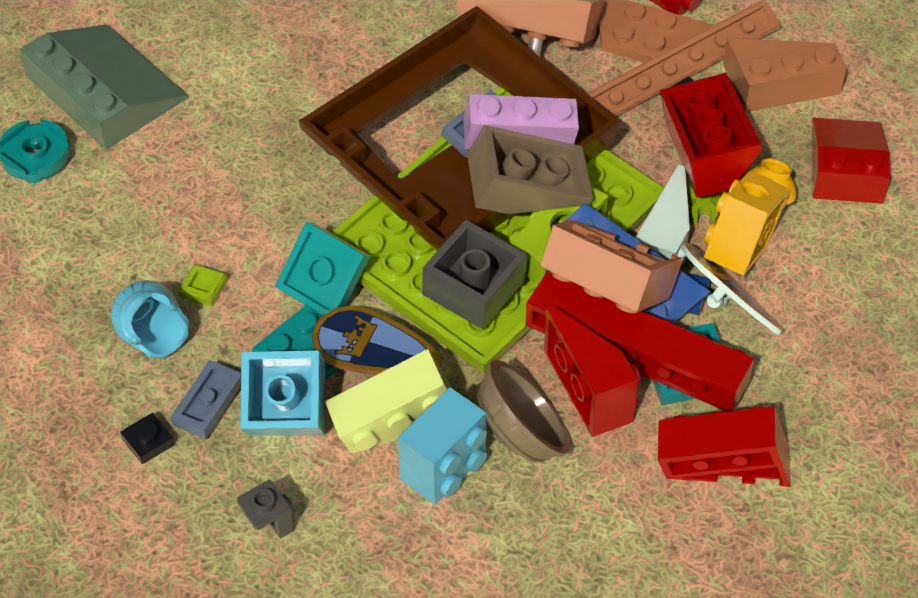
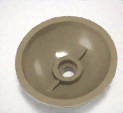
[477,360,571,462]

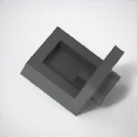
[237,479,295,539]

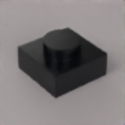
[120,412,175,465]

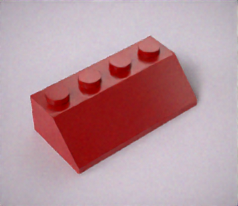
[659,73,762,198]

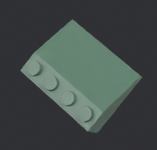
[19,24,188,150]

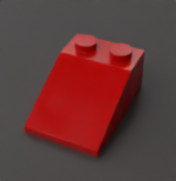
[812,117,890,204]
[544,306,641,437]

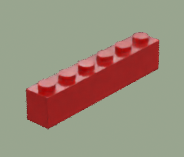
[525,272,754,412]

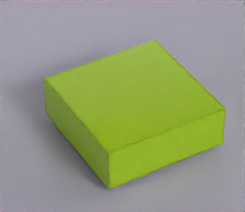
[178,264,228,307]

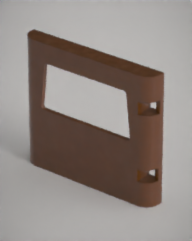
[299,6,620,251]

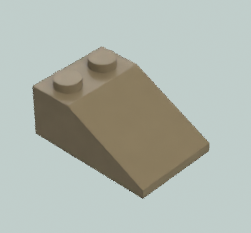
[467,125,593,214]

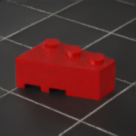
[658,406,791,487]

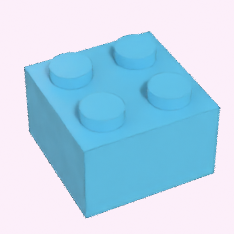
[240,350,325,436]
[398,387,487,505]

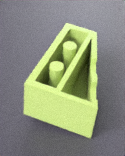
[325,349,453,453]

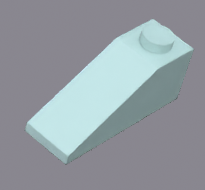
[635,164,690,265]

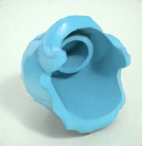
[111,280,189,359]

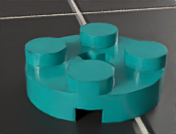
[0,120,71,184]

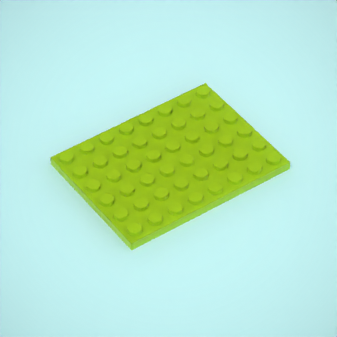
[331,87,664,374]

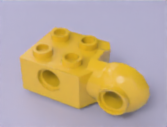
[704,158,796,276]

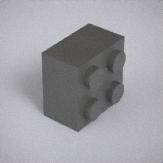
[422,220,527,330]

